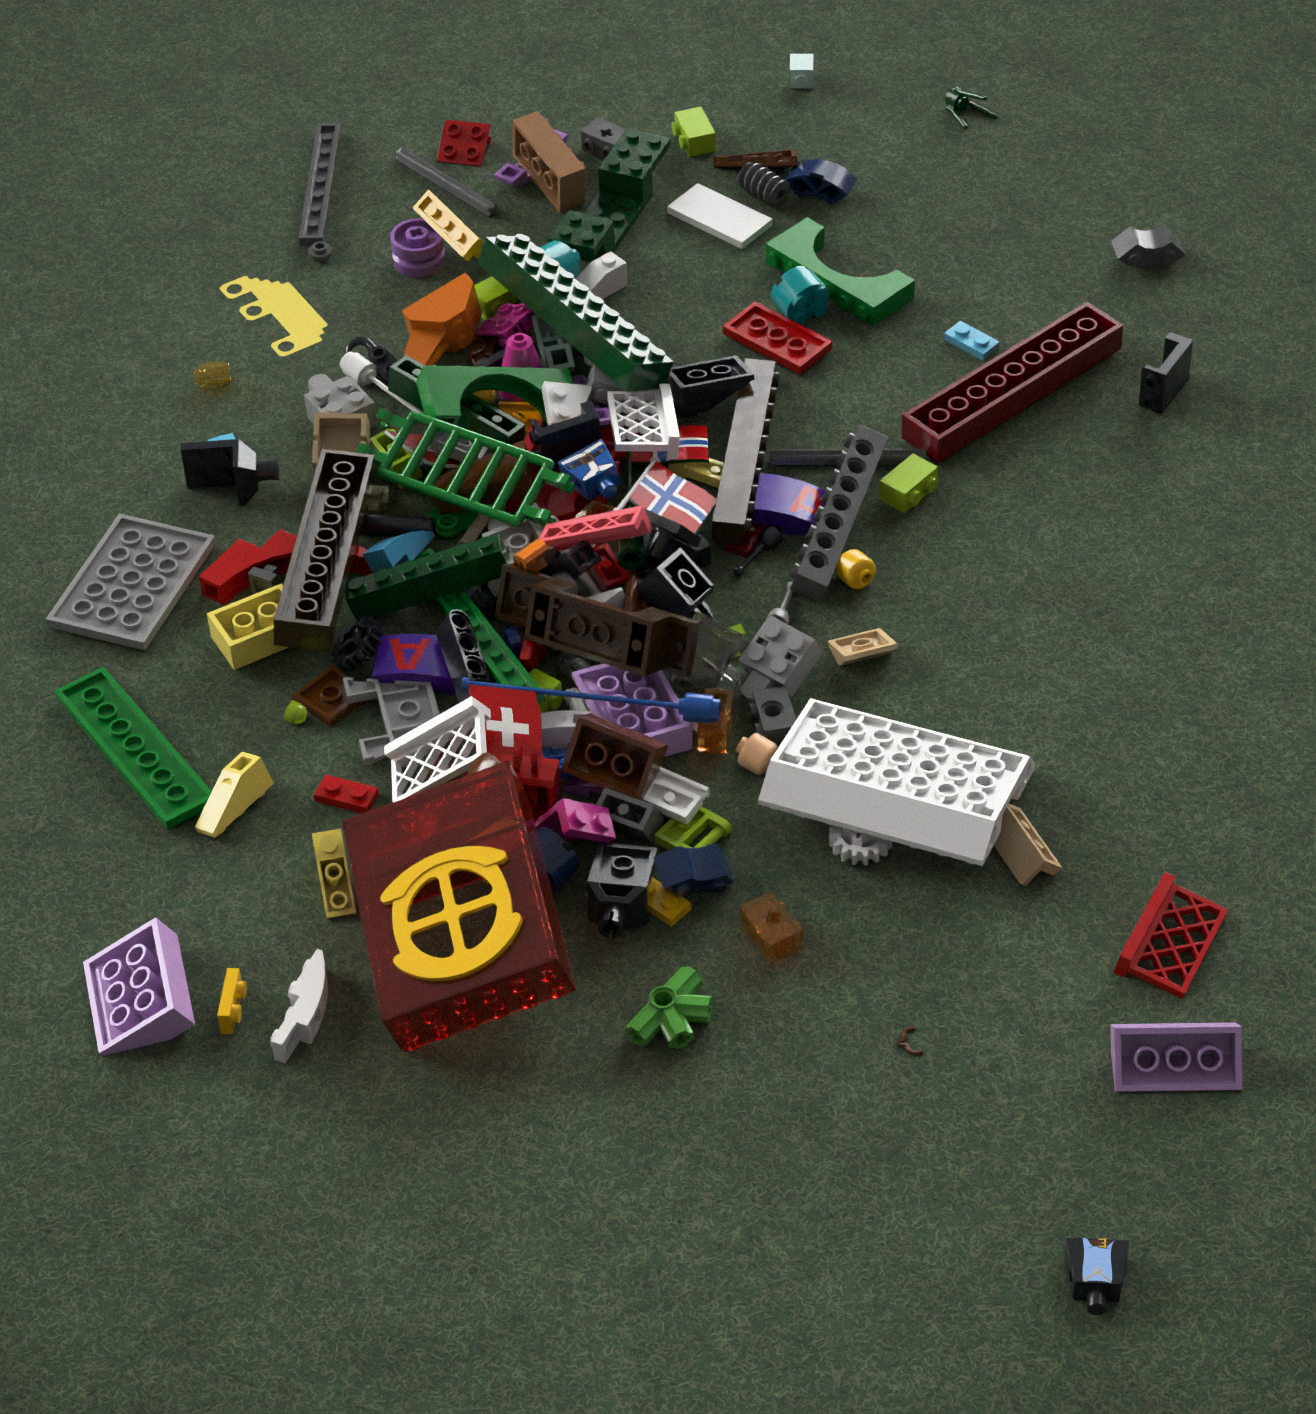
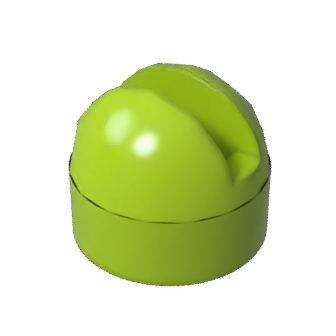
[283,700,307,725]

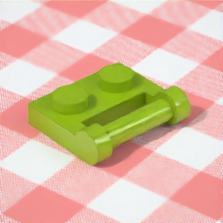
[654,806,732,850]

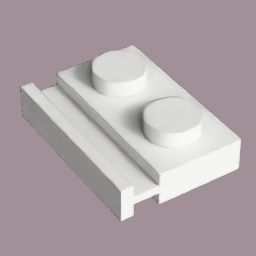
[642,767,710,824]

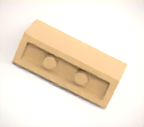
[994,803,1062,886]

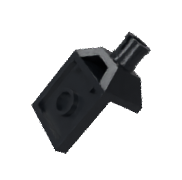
[180,439,280,506]
[587,842,657,938]

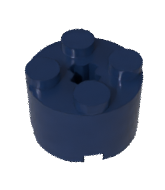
[510,827,580,896]

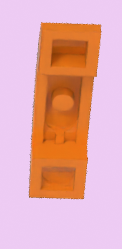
[513,539,549,572]

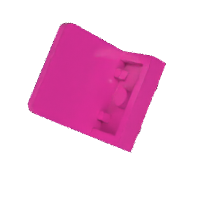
[530,799,616,843]

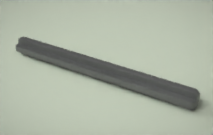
[395,148,497,217]
[770,449,926,465]

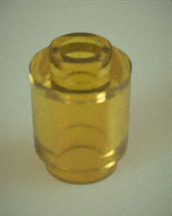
[194,361,232,389]

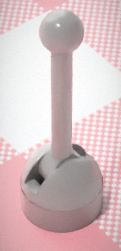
[767,582,794,624]

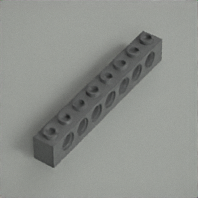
[789,424,888,602]

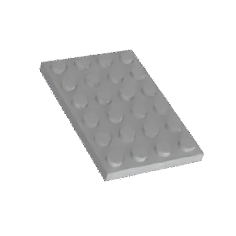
[46,513,216,650]

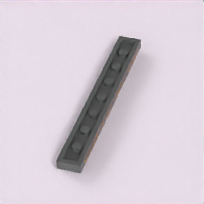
[299,123,341,246]

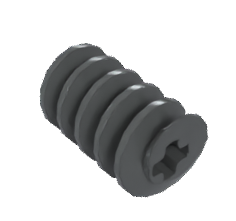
[737,162,790,206]

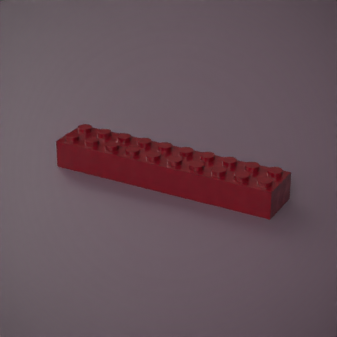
[901,301,1123,463]

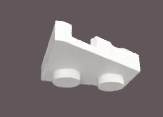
[541,381,592,426]

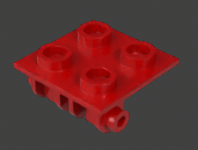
[436,119,492,166]

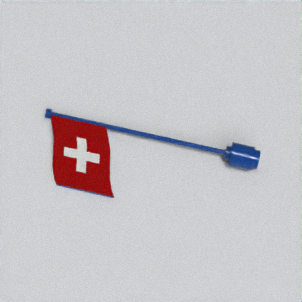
[462,677,721,761]

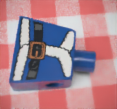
[558,439,620,500]

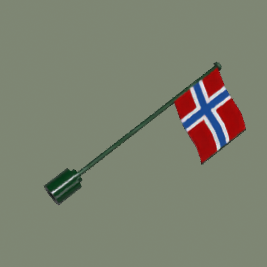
[617,425,709,570]

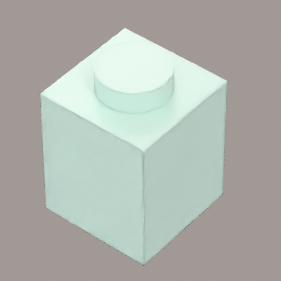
[790,54,813,88]

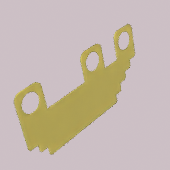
[220,276,328,356]

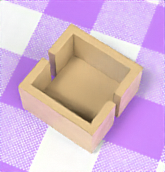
[312,413,371,470]

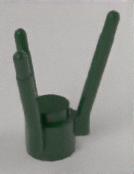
[945,86,997,129]

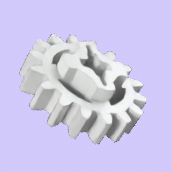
[829,825,892,865]

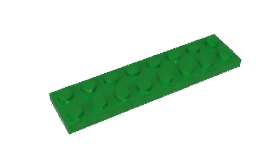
[55,667,212,830]

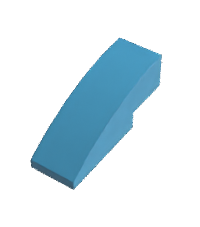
[363,531,435,573]

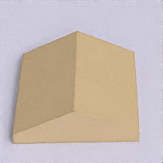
[828,628,898,666]

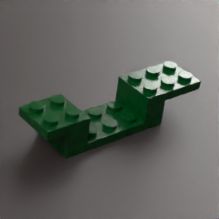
[549,128,670,262]

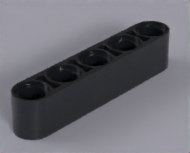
[436,609,492,733]

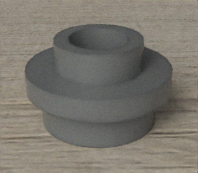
[308,241,333,263]

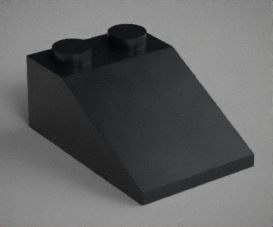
[666,355,755,417]

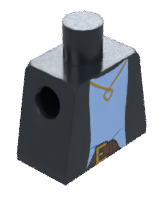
[1064,1237,1129,1315]

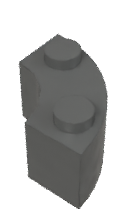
[1111,224,1186,269]

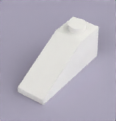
[576,251,628,299]

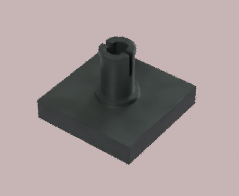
[636,505,702,560]

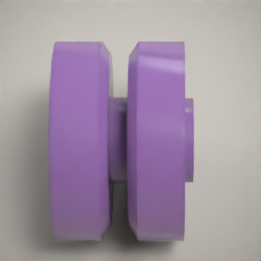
[390,218,446,278]

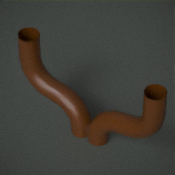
[897,1026,923,1055]

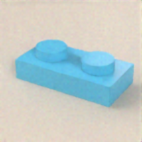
[944,321,1000,361]

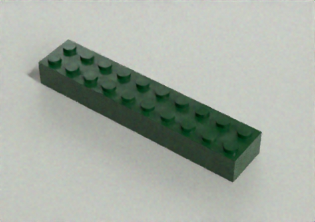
[477,234,674,392]

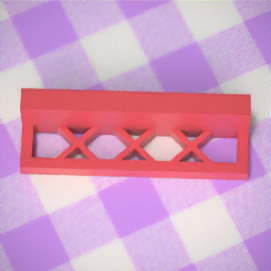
[539,505,653,552]

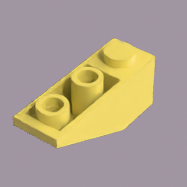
[195,752,274,838]
[312,828,356,919]

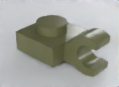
[366,485,390,514]

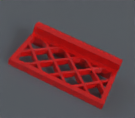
[1113,872,1228,998]

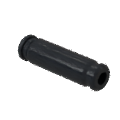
[360,513,435,536]

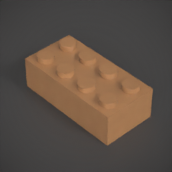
[513,111,587,213]

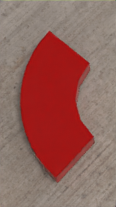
[548,487,583,521]
[520,639,548,673]

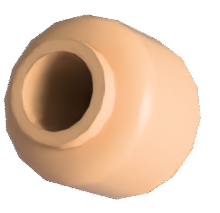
[735,733,778,776]

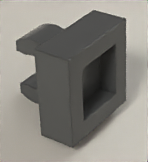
[248,564,280,594]

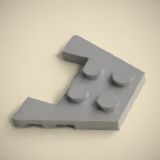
[343,677,440,766]

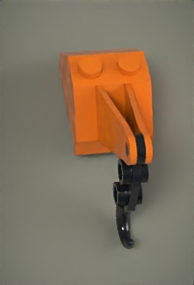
[346,273,482,383]

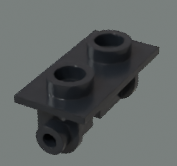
[463,582,498,619]

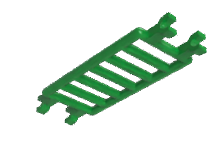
[355,408,576,527]

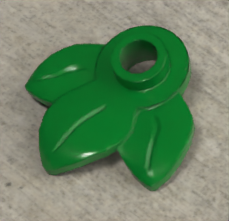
[428,506,479,538]

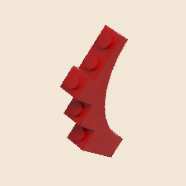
[199,529,375,605]

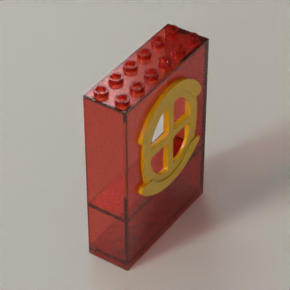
[342,760,576,1052]

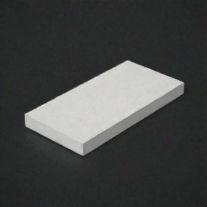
[667,183,773,249]

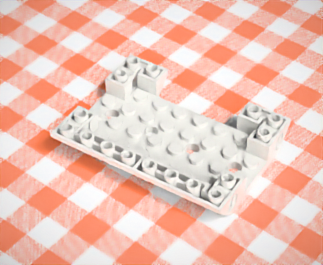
[758,698,1035,866]

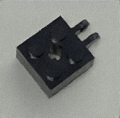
[637,547,715,631]

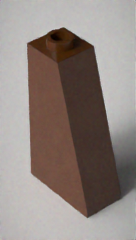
[430,440,532,516]

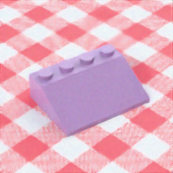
[572,663,692,756]
[83,917,195,1056]

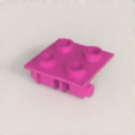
[474,303,537,348]

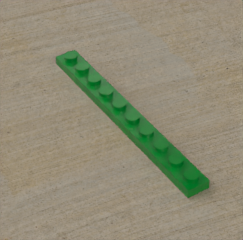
[414,548,546,704]

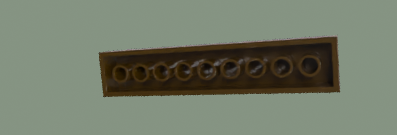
[274,449,374,652]

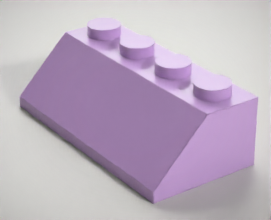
[1111,1023,1243,1091]

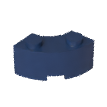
[785,159,857,205]
[653,843,734,897]

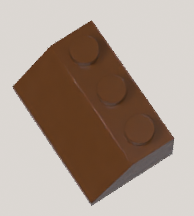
[561,713,668,800]

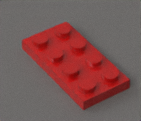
[722,301,832,374]

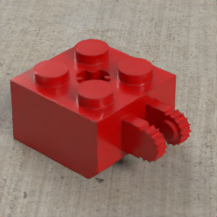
[495,747,562,822]

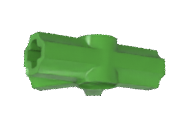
[625,966,712,1050]

